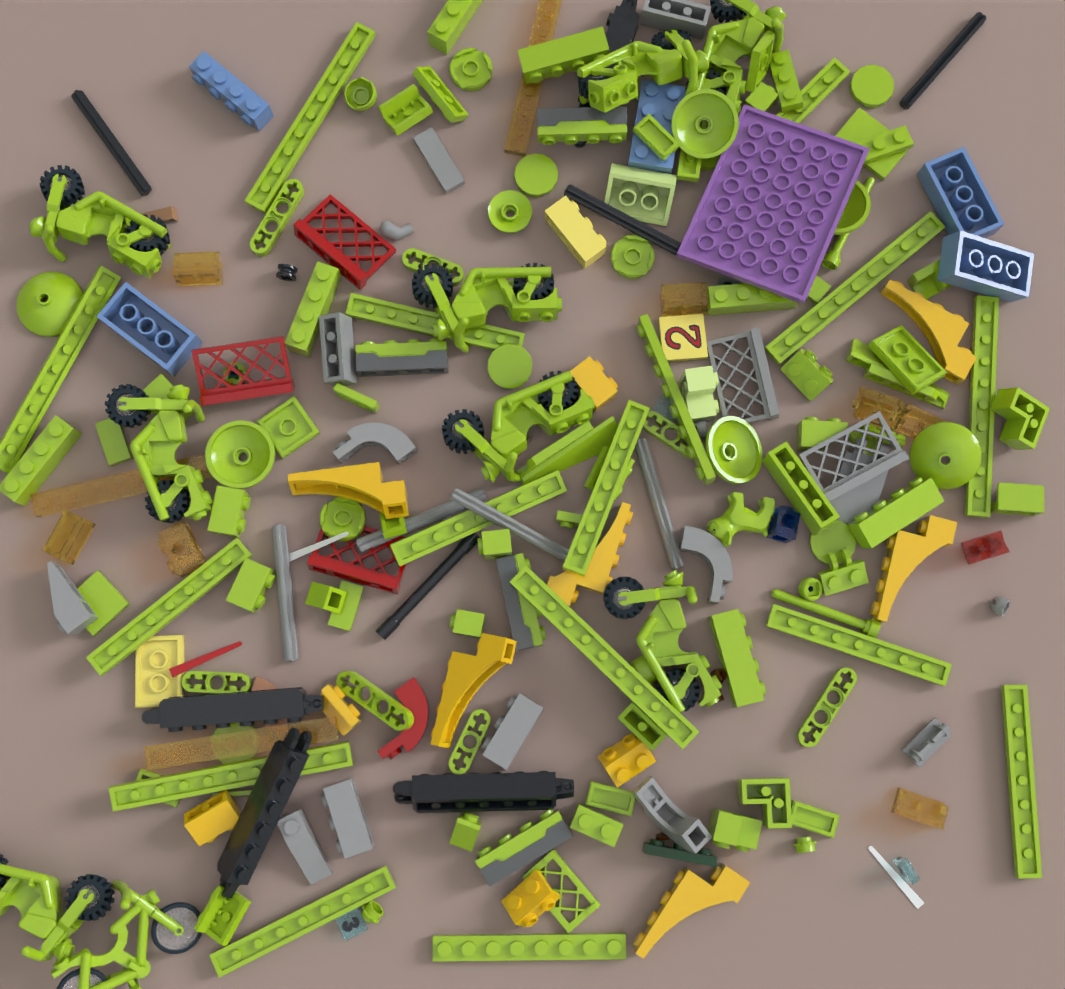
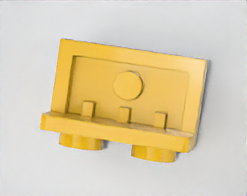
[320,684,362,735]
[597,732,656,788]
[501,870,561,928]

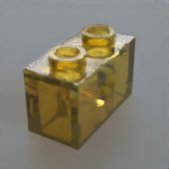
[158,521,206,577]

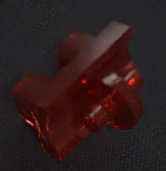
[961,530,1009,565]

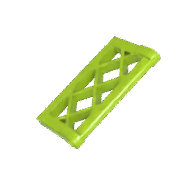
[522,848,600,933]

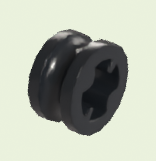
[276,264,298,281]

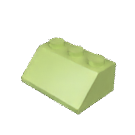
[604,163,677,226]

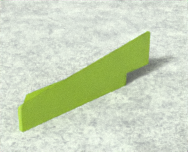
[845,339,949,409]
[515,416,618,485]

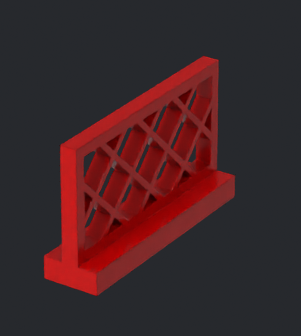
[293,194,396,290]
[191,336,295,406]
[307,526,406,595]

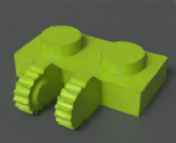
[818,548,869,596]

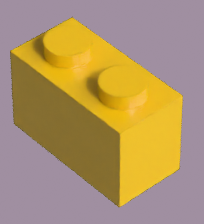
[570,356,618,412]
[184,790,241,847]

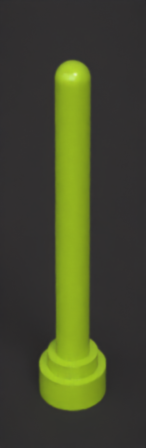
[821,177,875,270]
[771,589,881,638]

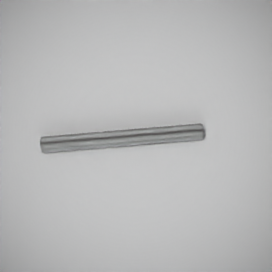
[635,438,684,570]
[356,488,486,552]
[450,488,569,562]
[272,524,299,662]

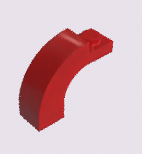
[377,677,429,760]

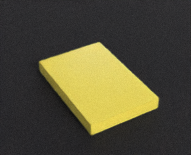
[135,635,184,708]

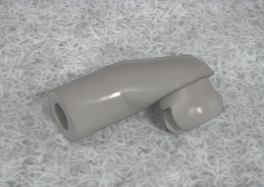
[380,221,414,241]

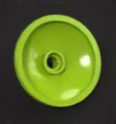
[671,89,739,159]
[834,180,871,235]
[16,272,83,337]
[706,416,763,484]
[205,420,275,489]
[910,422,982,490]

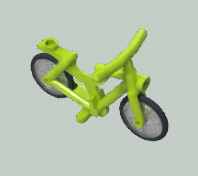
[51,879,202,989]

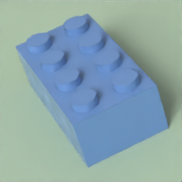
[628,80,686,174]
[917,147,1004,238]
[937,231,1034,302]
[96,282,203,377]

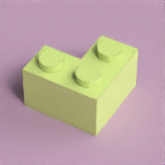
[679,366,719,423]

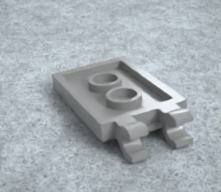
[830,438,889,524]

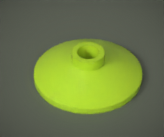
[488,190,532,233]

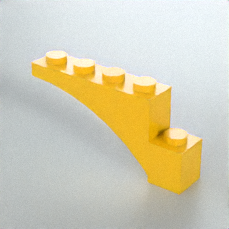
[880,280,977,385]
[288,462,409,519]
[547,502,633,607]
[870,515,957,623]
[430,633,517,748]
[633,863,750,959]

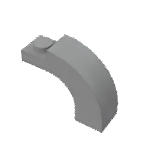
[333,422,418,465]
[679,526,733,604]
[632,776,712,854]

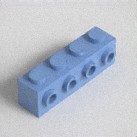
[189,51,274,132]

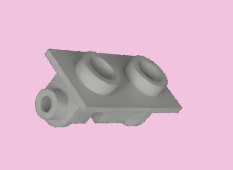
[902,718,952,768]

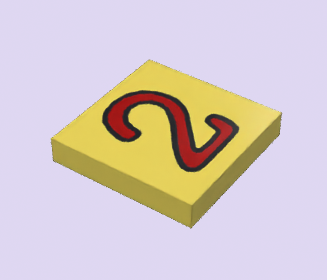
[658,314,708,362]

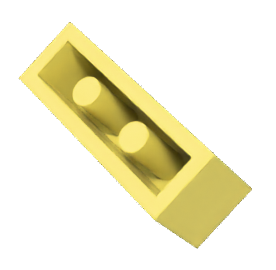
[544,196,607,269]

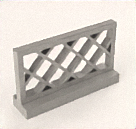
[707,327,780,423]
[798,411,909,502]

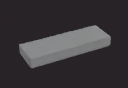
[413,127,465,194]

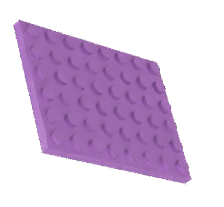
[677,104,870,305]

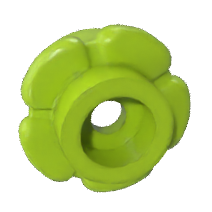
[793,836,817,853]
[361,900,384,924]

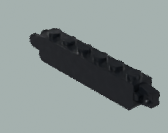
[574,0,640,148]
[141,687,324,732]
[217,728,312,898]
[393,771,574,813]

